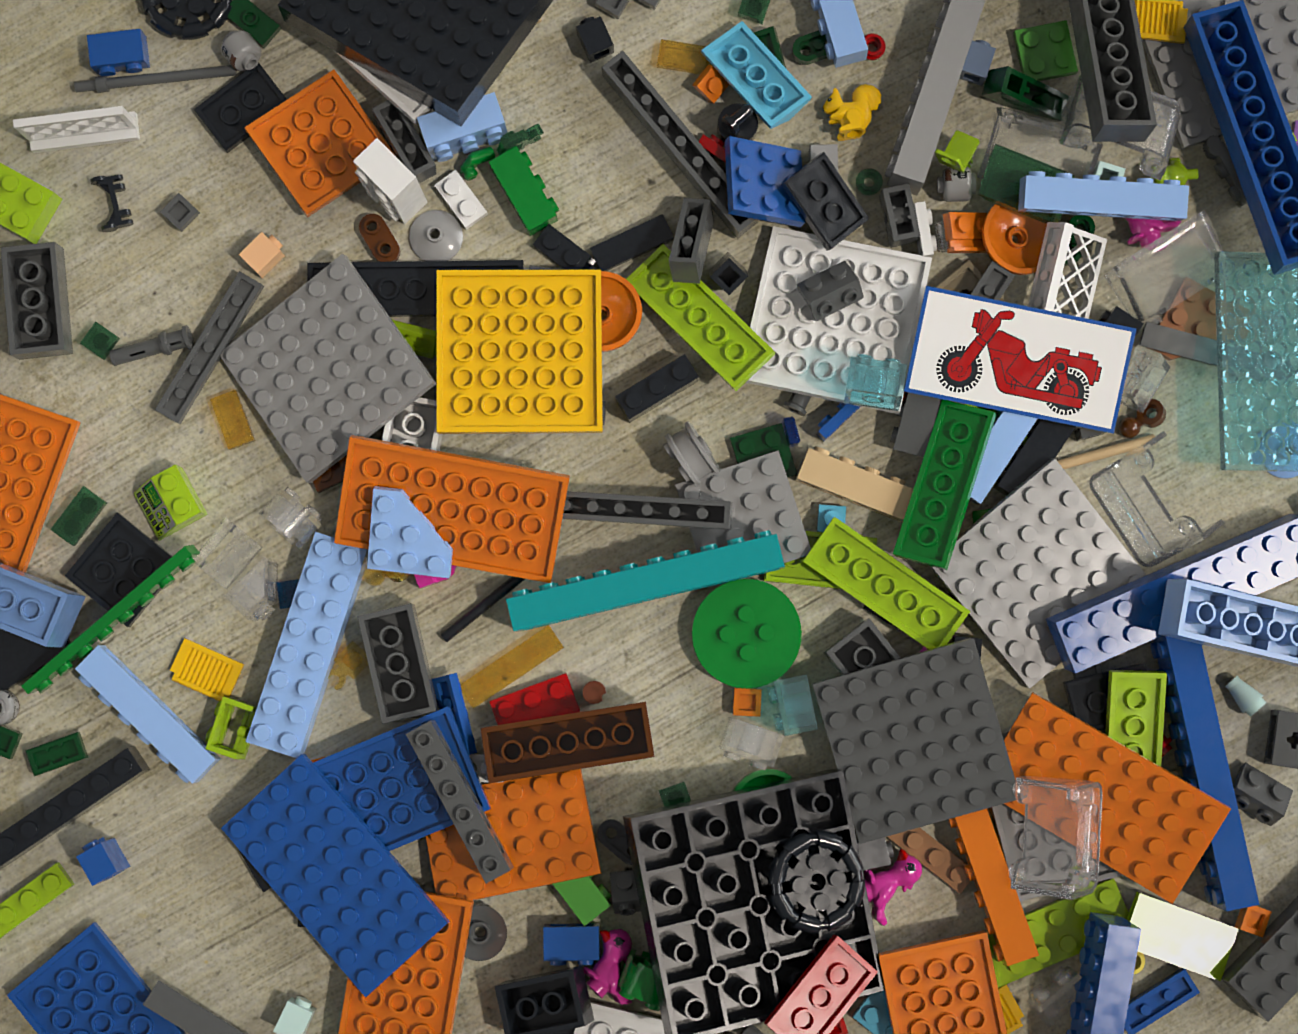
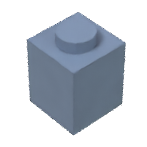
[959,40,996,86]

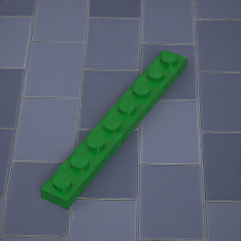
[21,545,200,694]

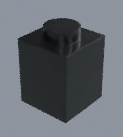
[576,16,614,63]
[709,252,748,295]

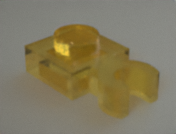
[328,641,368,690]

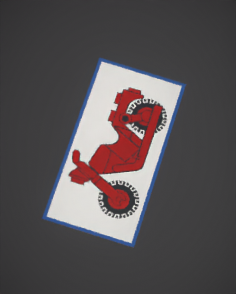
[904,286,1136,434]

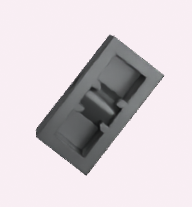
[879,183,921,248]
[1264,710,1298,769]

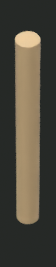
[1057,434,1156,469]

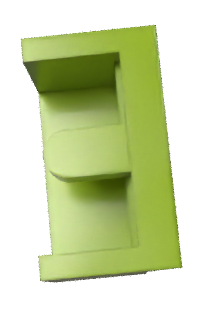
[205,696,257,759]

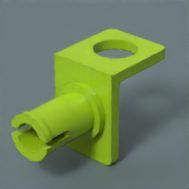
[934,130,980,173]

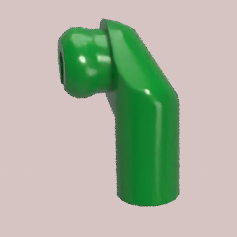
[460,146,495,181]

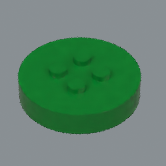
[692,579,802,689]

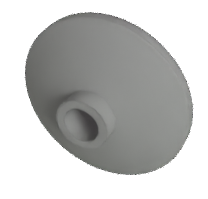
[409,210,463,261]

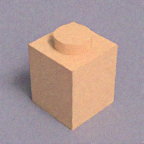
[239,232,285,278]

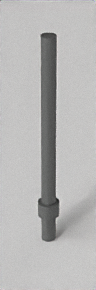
[74,65,237,93]

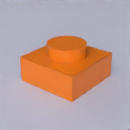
[692,65,729,104]
[733,688,762,717]
[1234,906,1272,938]

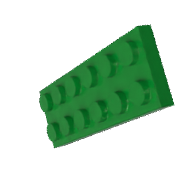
[893,399,996,570]

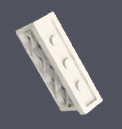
[13,106,140,153]
[1028,222,1107,319]

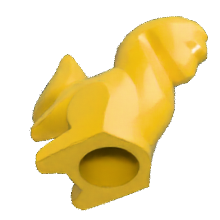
[823,84,881,141]

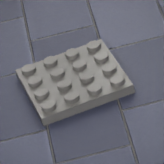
[675,451,811,588]

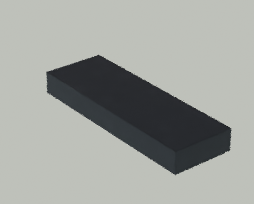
[590,214,674,271]

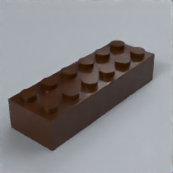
[480,702,655,784]

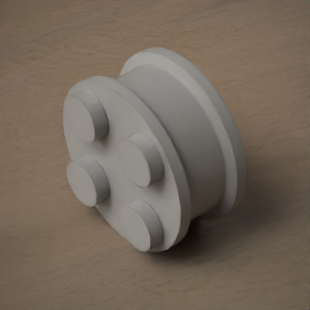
[663,421,720,486]

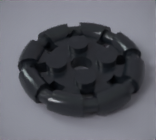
[140,0,232,40]
[768,830,866,933]

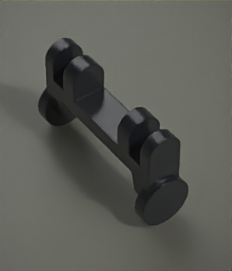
[90,174,134,232]

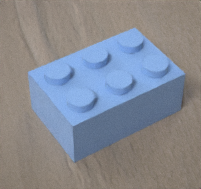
[417,92,508,162]

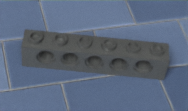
[406,720,514,884]

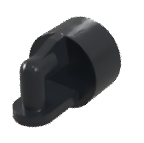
[717,103,758,142]

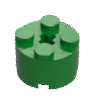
[618,950,660,1011]

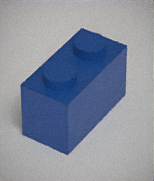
[87,29,150,76]
[76,837,131,886]
[543,923,600,966]

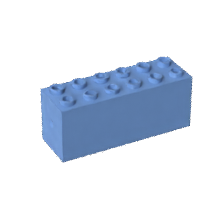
[0,563,86,647]

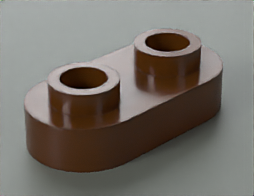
[359,214,401,262]

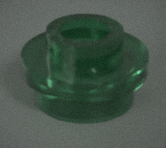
[856,168,883,196]

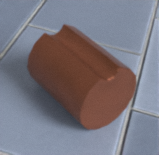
[583,681,606,704]

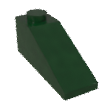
[982,66,1069,122]

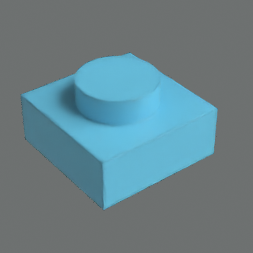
[817,504,846,532]

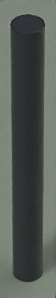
[440,576,525,642]

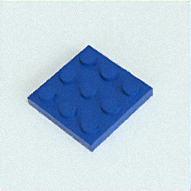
[725,136,806,227]

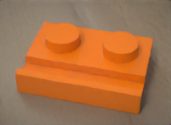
[943,212,987,253]

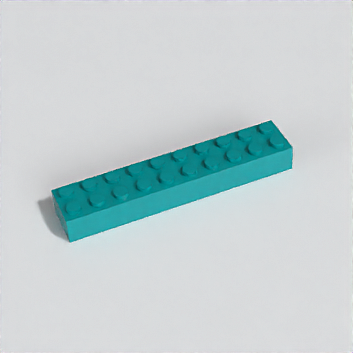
[506,530,785,632]

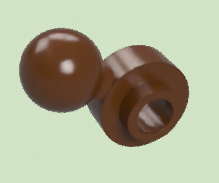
[1118,399,1166,438]

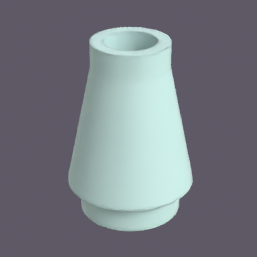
[1225,676,1267,717]

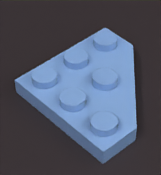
[367,486,453,578]

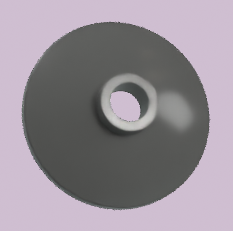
[465,905,507,961]

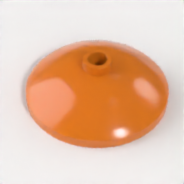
[982,194,1058,275]
[601,271,642,352]

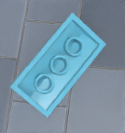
[701,21,812,129]

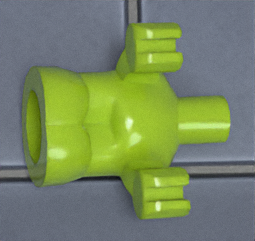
[1151,158,1199,185]

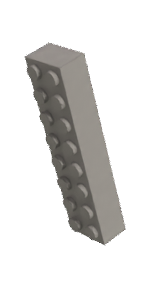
[885,0,985,196]

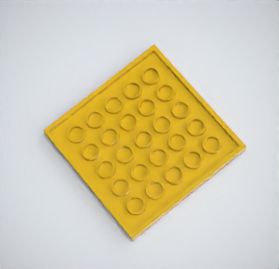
[437,270,603,434]

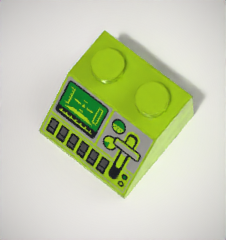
[134,464,208,541]

